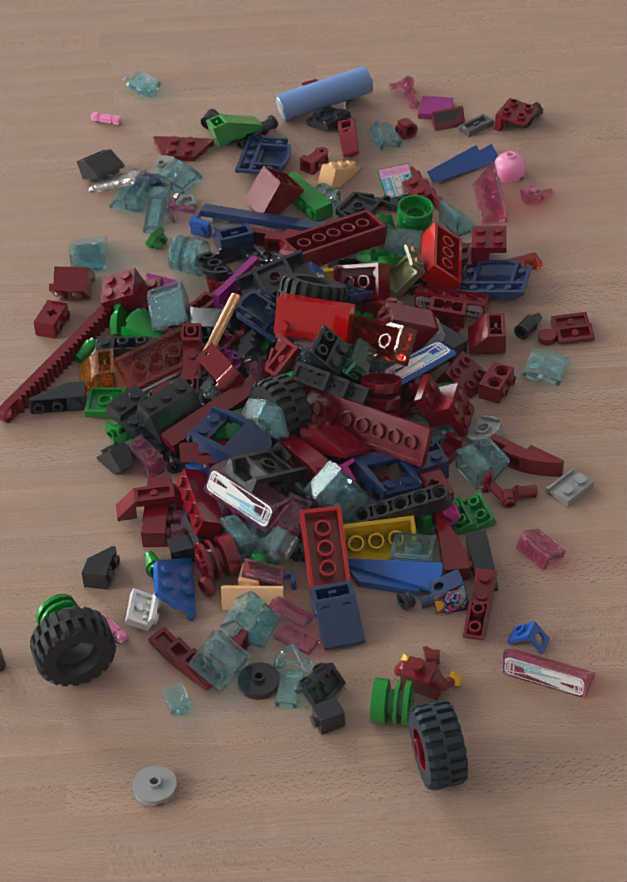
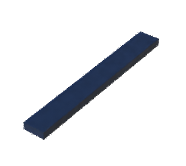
[200,204,325,231]

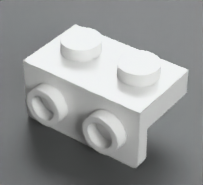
[125,588,162,631]

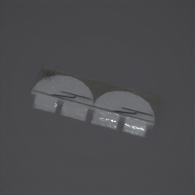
[88,168,147,194]

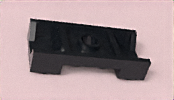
[235,249,315,296]
[106,384,169,461]
[224,446,309,494]

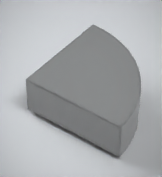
[178,194,198,209]

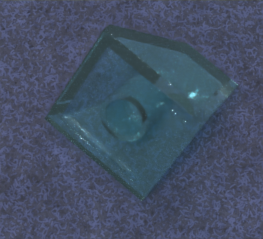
[390,532,436,562]

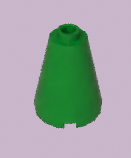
[121,308,171,352]

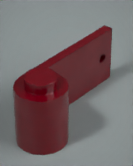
[196,343,245,393]

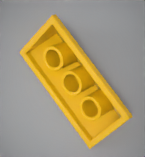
[343,516,419,560]

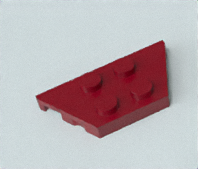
[153,136,215,162]

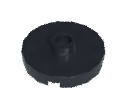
[238,662,281,700]

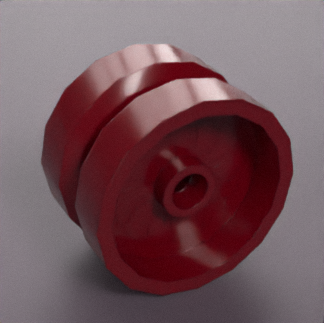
[360,373,402,411]

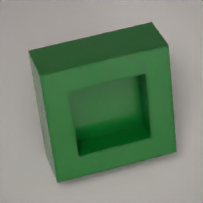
[145,226,168,250]

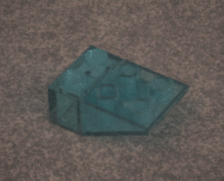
[69,236,108,271]
[147,280,189,331]
[304,460,375,524]

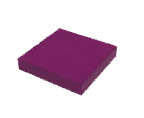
[418,96,454,119]

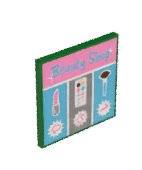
[377,163,413,199]

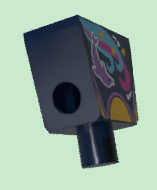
[419,569,469,616]

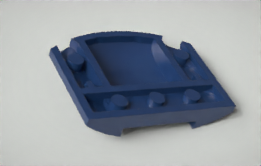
[235,135,291,174]
[456,260,532,301]
[236,289,277,343]

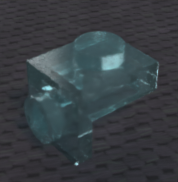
[162,682,192,715]

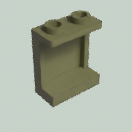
[390,243,426,299]

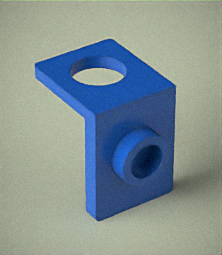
[507,621,550,654]

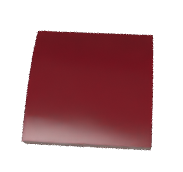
[551,312,595,344]

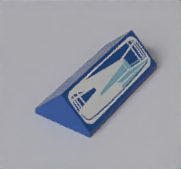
[380,340,456,385]

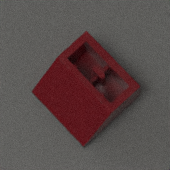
[468,313,506,354]

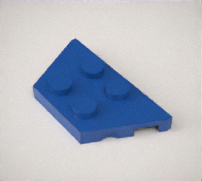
[153,558,196,621]

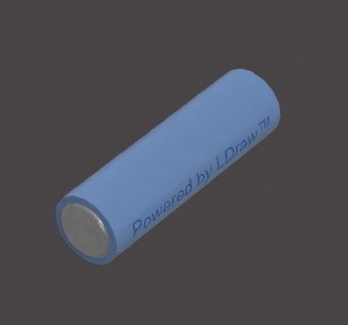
[275,66,373,121]

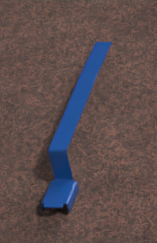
[274,526,297,591]

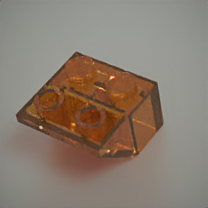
[79,348,117,392]

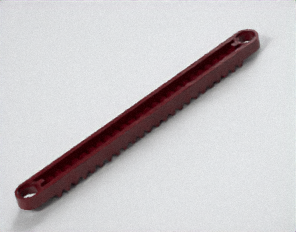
[0,304,116,423]

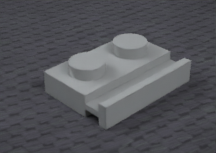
[546,468,594,507]

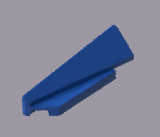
[427,144,498,183]
[348,558,443,596]

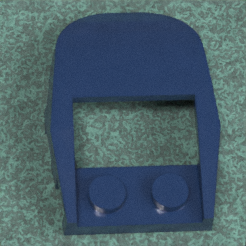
[186,406,271,463]
[346,449,422,501]

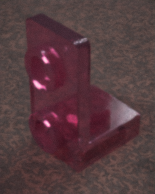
[126,435,165,479]

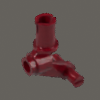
[481,470,538,508]

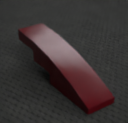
[148,626,223,691]

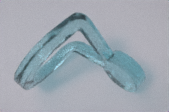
[273,644,313,672]

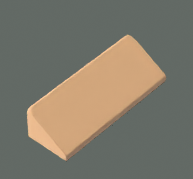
[221,585,285,611]

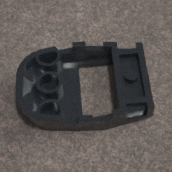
[195,243,267,282]

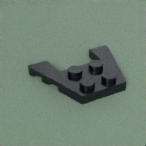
[335,191,403,218]

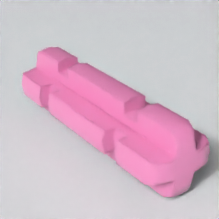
[91,112,122,125]
[101,613,128,644]

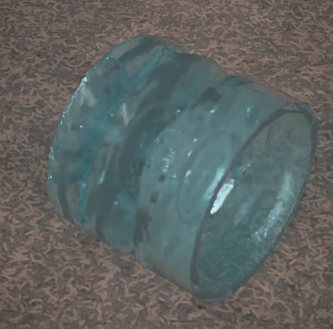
[168,235,210,276]

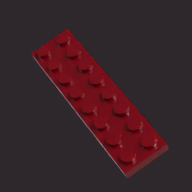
[302,385,434,467]

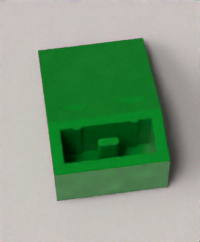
[206,114,264,146]

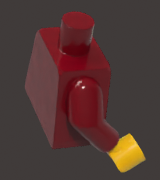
[394,653,463,701]

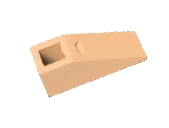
[318,160,362,189]

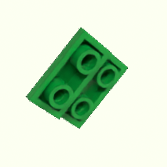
[355,247,404,267]
[453,492,496,534]

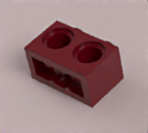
[478,362,516,404]

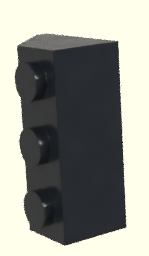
[136,377,202,443]

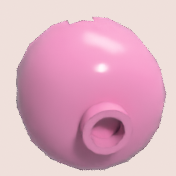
[493,151,527,183]

